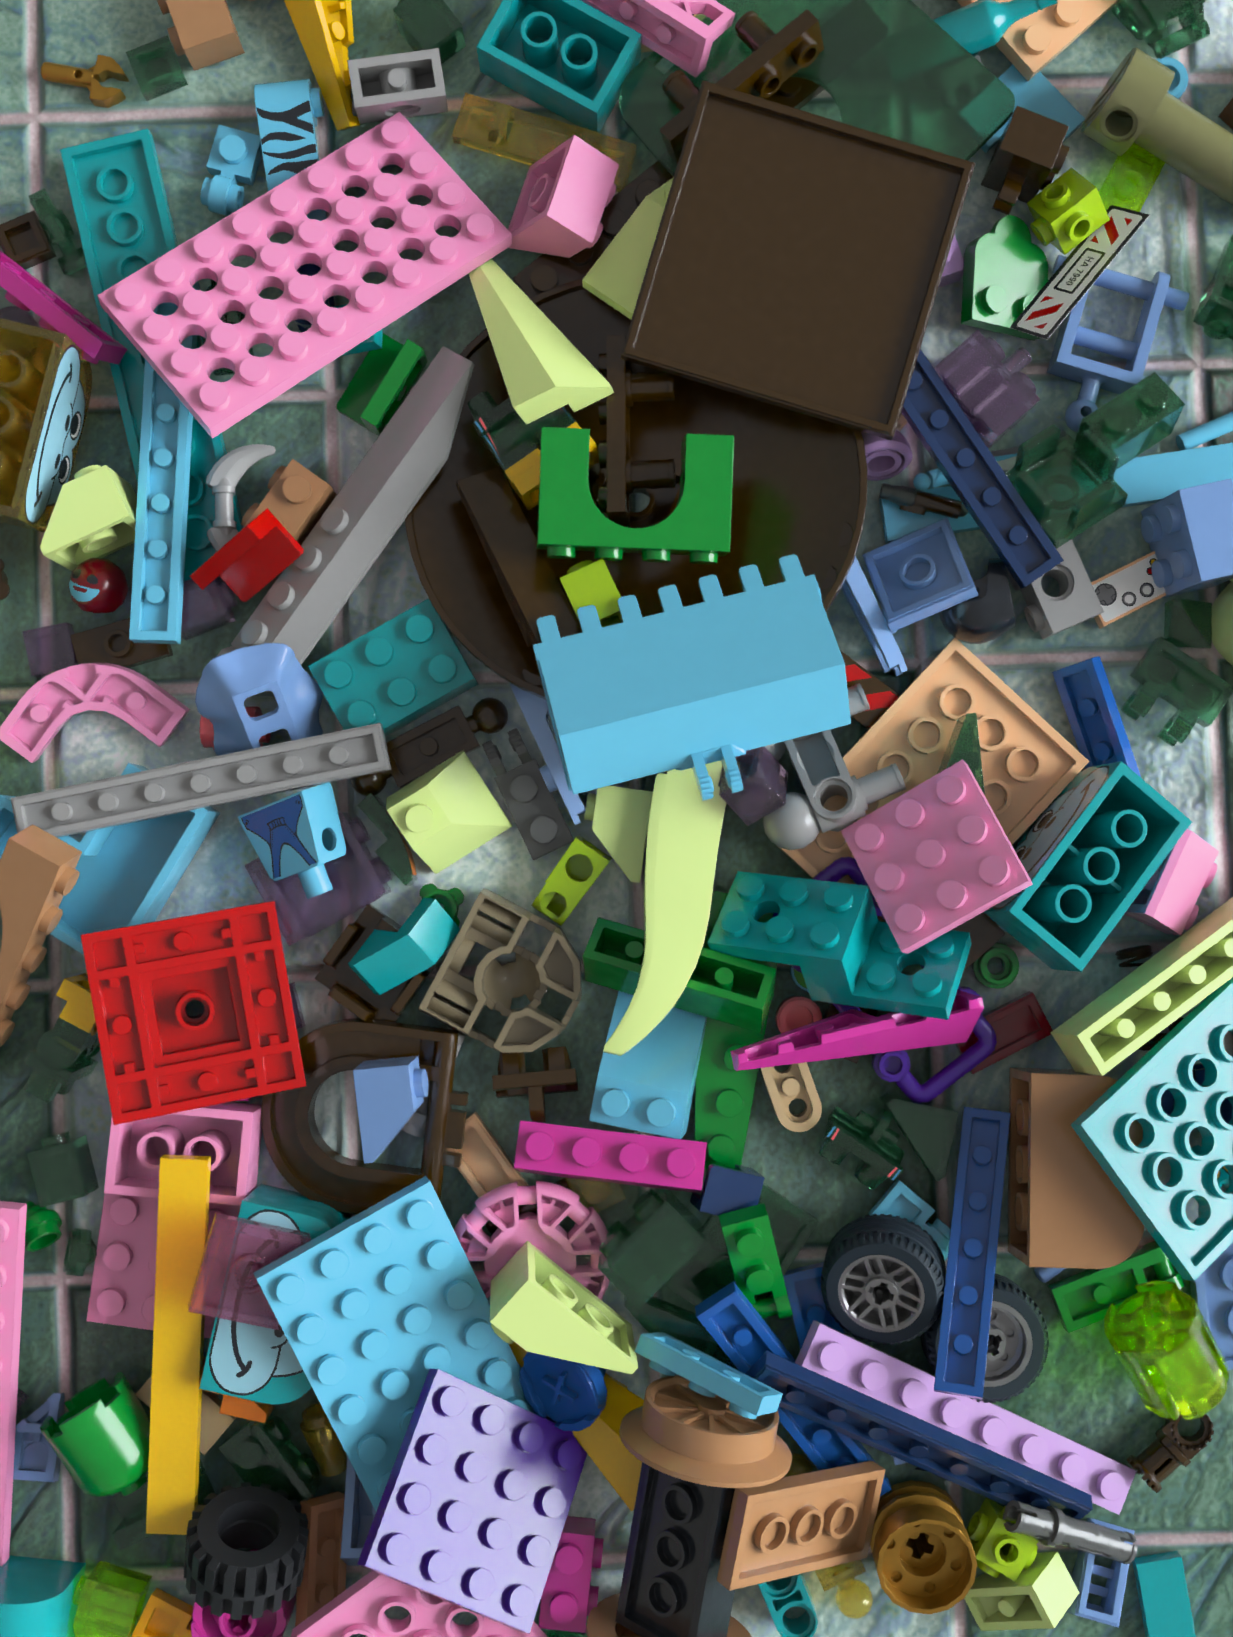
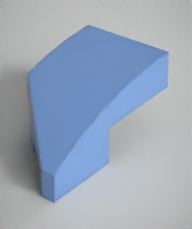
[13,1393,65,1482]

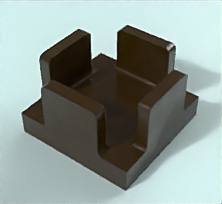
[314,904,443,1022]

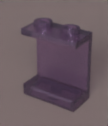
[244,811,393,946]

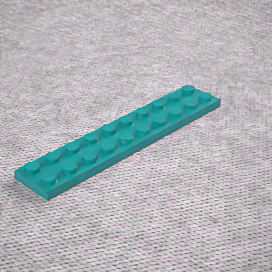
[60,129,243,585]

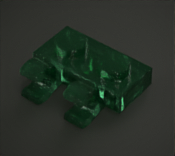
[1120,636,1233,747]

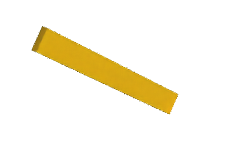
[146,1155,211,1535]

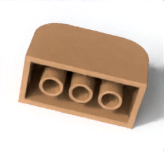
[1008,1067,1144,1269]

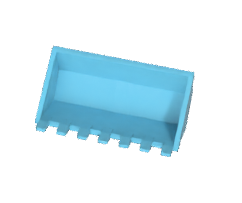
[533,554,851,801]

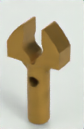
[40,55,129,108]

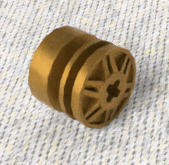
[870,1480,977,1614]

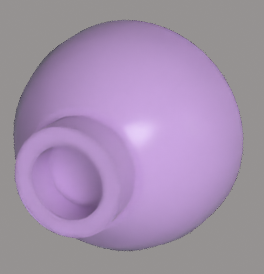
[861,430,912,481]

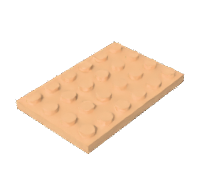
[776,638,1090,922]

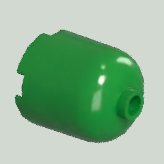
[40,1372,150,1497]

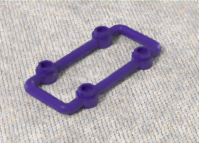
[772,857,997,1103]

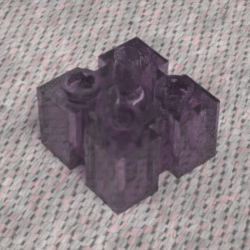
[934,330,1040,450]

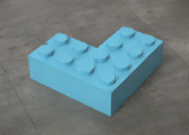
[0,763,220,955]

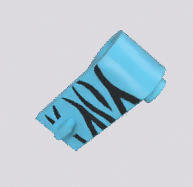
[254,79,327,221]

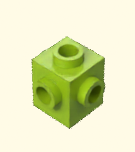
[1027,167,1110,255]
[966,1497,1039,1582]

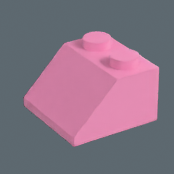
[508,135,619,258]
[1124,829,1219,935]

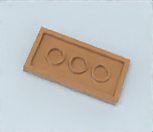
[716,1461,886,1591]

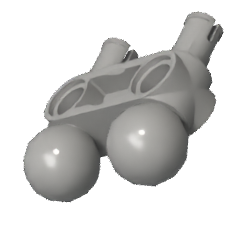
[735,683,906,850]

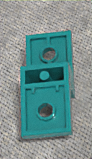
[708,871,972,1020]

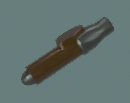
[879,483,968,519]

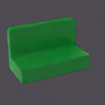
[336,333,428,436]

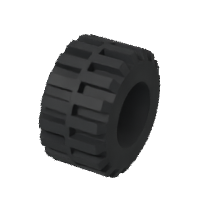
[184,1482,309,1620]

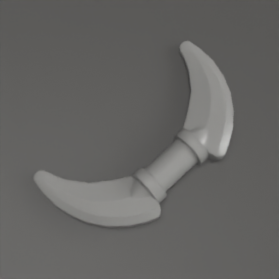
[206,444,276,552]

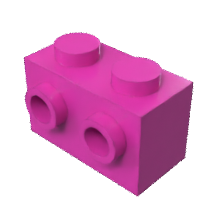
[538,1516,604,1633]

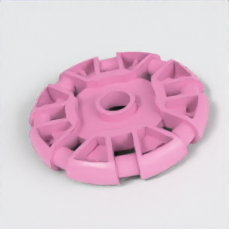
[454,1181,613,1304]

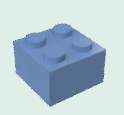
[1141,478,1233,598]

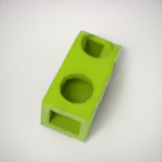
[531,835,612,926]

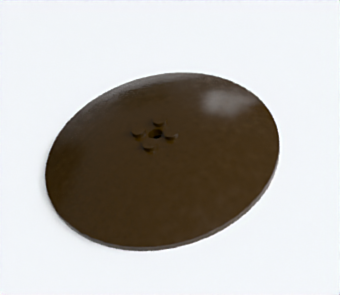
[405,278,868,700]

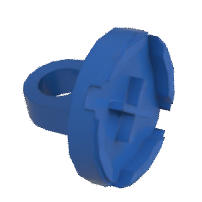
[519,1352,607,1431]

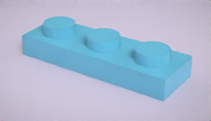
[635,1332,783,1419]

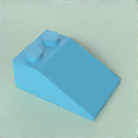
[589,991,707,1139]

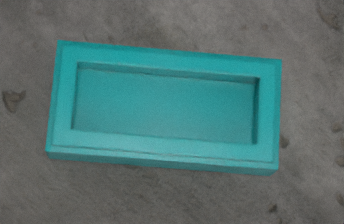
[1132,1551,1196,1637]

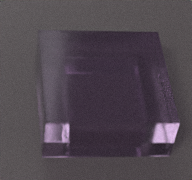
[22,622,78,678]

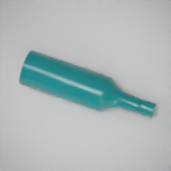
[881,0,1057,87]

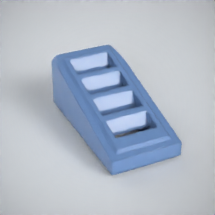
[1066,1518,1135,1628]

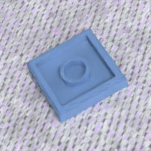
[862,518,979,632]

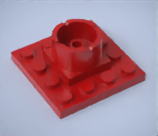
[81,900,306,1125]

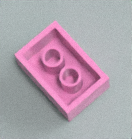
[104,1102,262,1206]

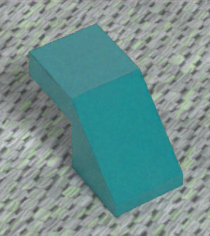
[348,898,460,995]

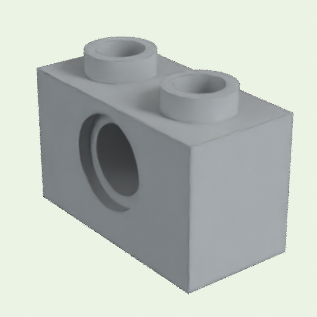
[347,48,448,124]
[1006,528,1104,640]

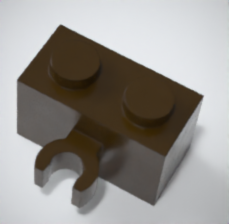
[981,106,1070,215]

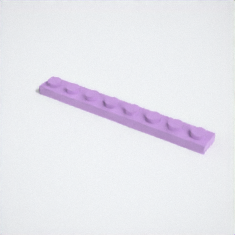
[795,1320,1136,1515]

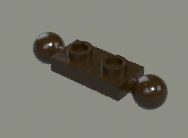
[350,697,508,796]

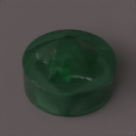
[63,1228,97,1276]

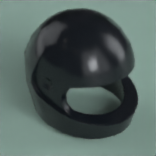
[939,558,1016,644]

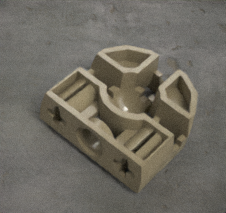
[419,888,582,1053]

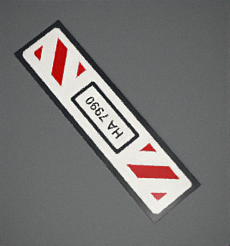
[1010,205,1150,340]

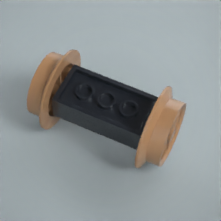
[586,1375,792,1637]

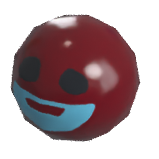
[68,558,129,613]

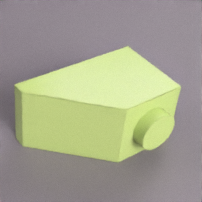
[584,786,653,883]
[964,1551,1079,1631]

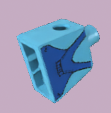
[238,782,347,899]

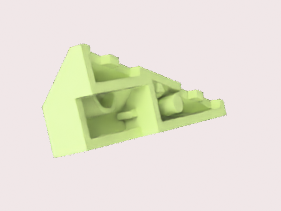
[468,259,614,425]

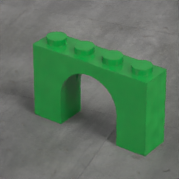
[537,427,734,564]

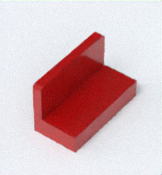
[190,508,304,602]

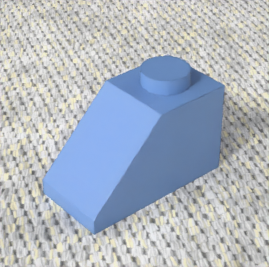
[353,1056,429,1164]

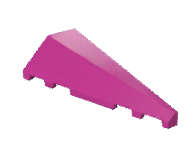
[730,990,984,1071]

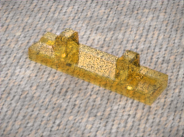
[452,93,637,192]

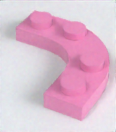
[0,662,190,763]

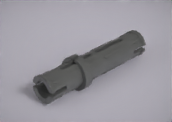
[1003,1500,1138,1564]

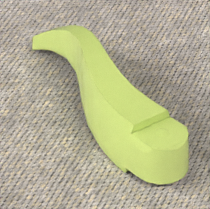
[603,760,729,1056]

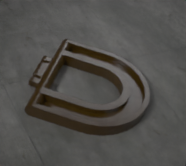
[261,1018,469,1214]

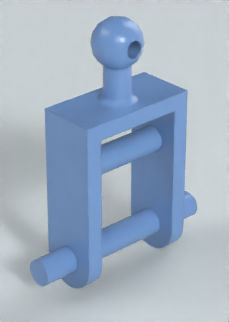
[1047,255,1190,433]

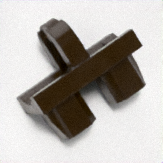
[492,1046,578,1123]

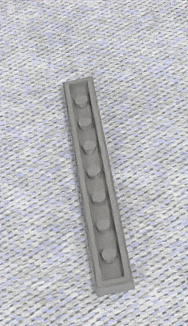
[11,723,391,838]

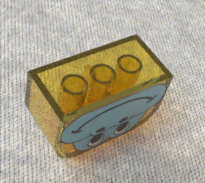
[0,318,92,532]

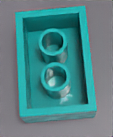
[476,0,642,136]
[308,598,478,737]

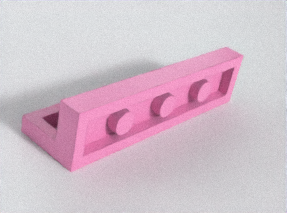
[581,0,735,78]

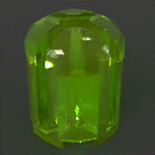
[1104,1280,1229,1421]

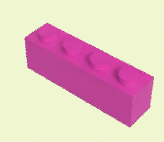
[514,1121,707,1193]

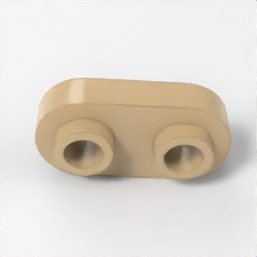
[760,1062,822,1132]

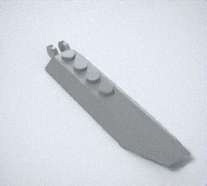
[217,346,475,665]

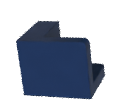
[690,1164,765,1216]

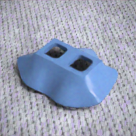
[195,643,323,756]

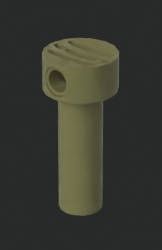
[1080,47,1233,206]

